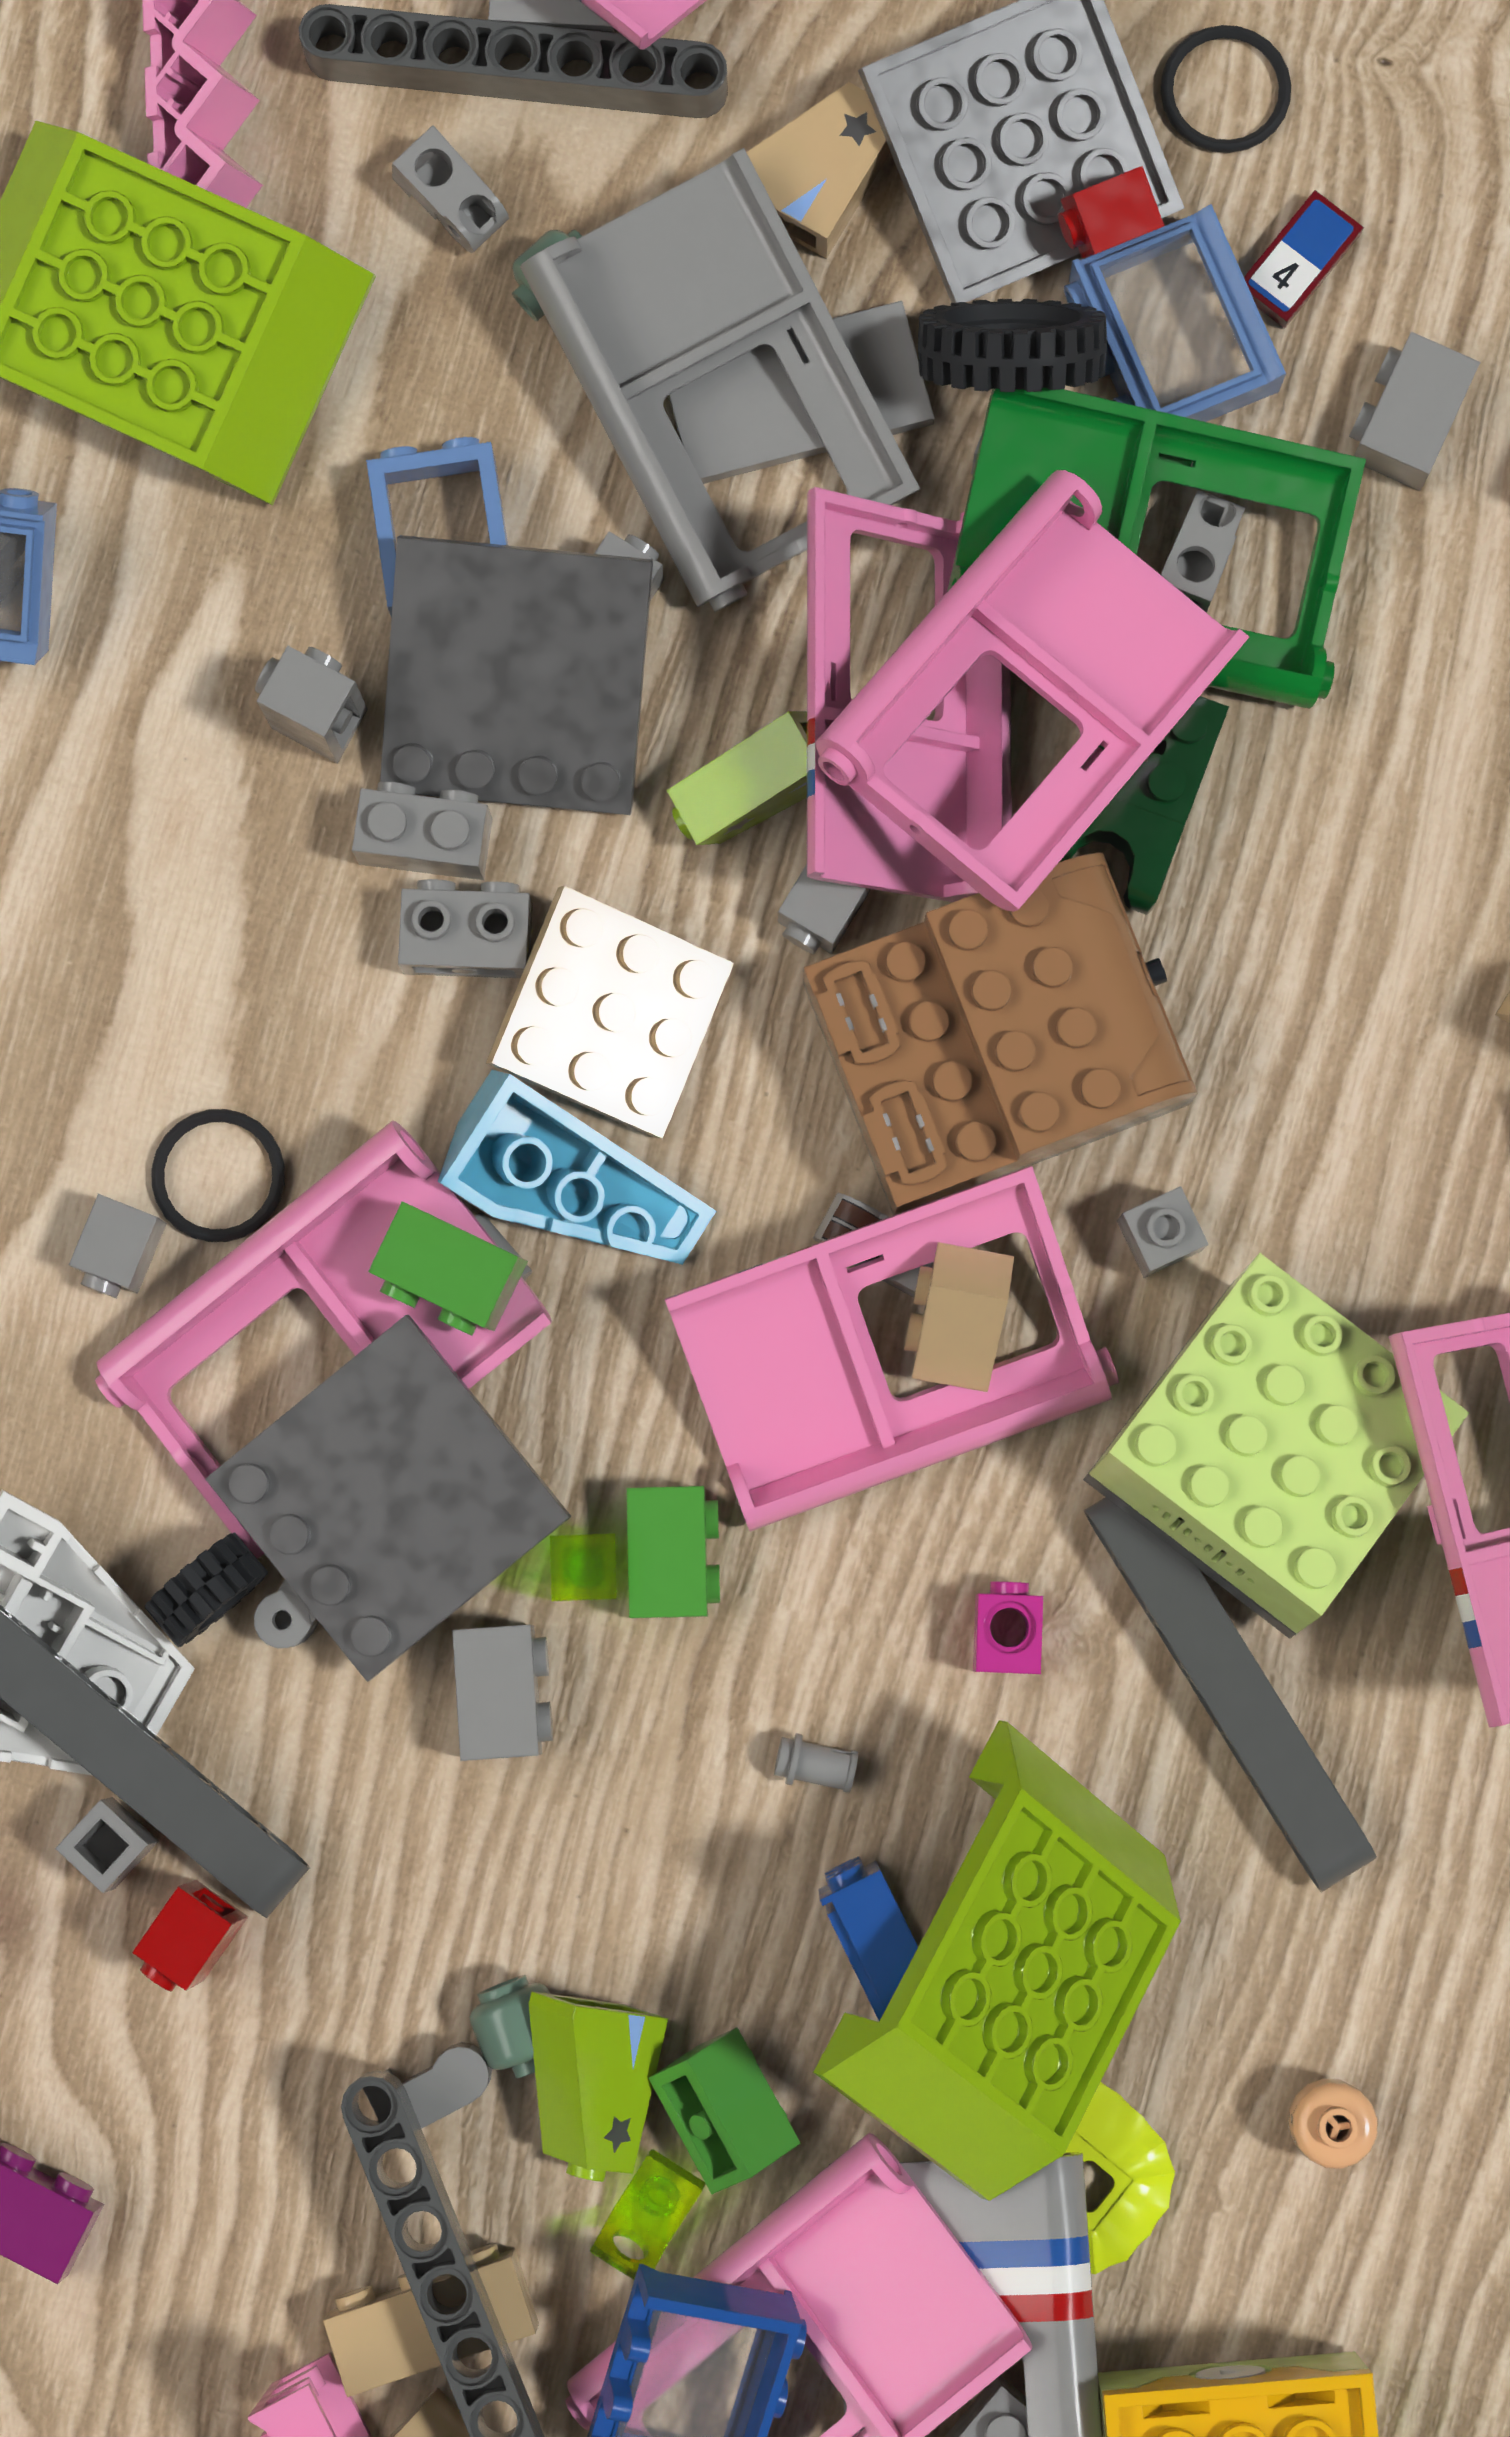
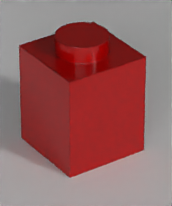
[1058,166,1164,259]

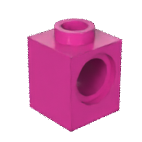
[973,1581,1043,1674]

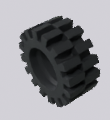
[145,1532,268,1647]

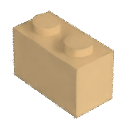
[904,1242,1014,1392]

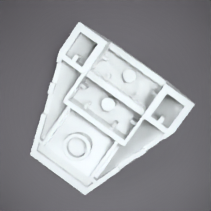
[0,1490,195,1776]

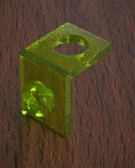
[590,2149,706,2280]

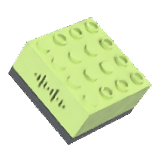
[1083,1253,1470,1639]

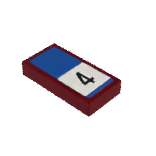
[1244,190,1364,329]

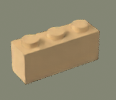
[323,2244,539,2397]

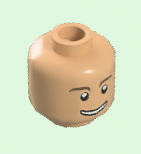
[1288,2079,1378,2169]

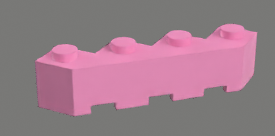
[142,0,263,208]

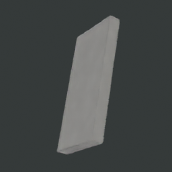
[668,301,934,484]

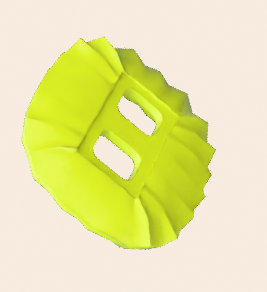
[1066,2082,1175,2274]

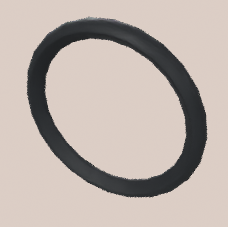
[1160,25,1292,153]
[151,1109,285,1242]

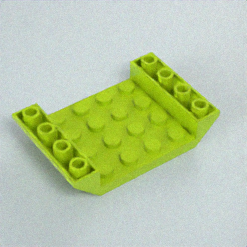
[0,121,376,506]
[813,1720,1181,2201]

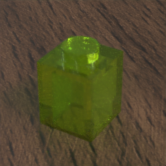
[550,1534,620,1602]

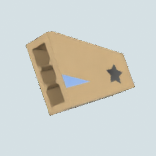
[746,82,891,259]

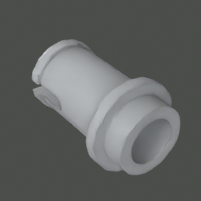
[774,1733,858,1793]

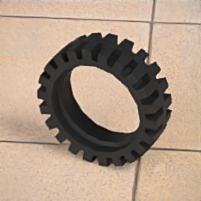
[918,299,1107,392]

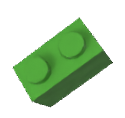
[368,1201,528,1336]
[626,1486,720,1619]
[648,2027,801,2195]

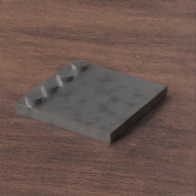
[858,0,1185,303]
[380,535,653,815]
[205,1315,572,1682]

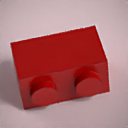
[132,1880,249,1992]

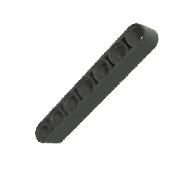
[299,4,728,118]
[1084,1497,1377,1893]
[0,1605,310,1918]
[341,2070,545,2437]

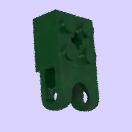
[1059,696,1229,915]

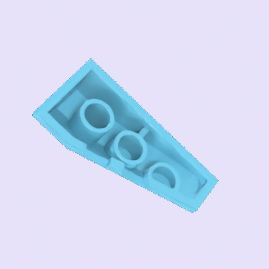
[438,1070,716,1265]

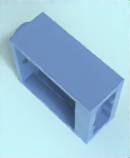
[366,437,508,618]

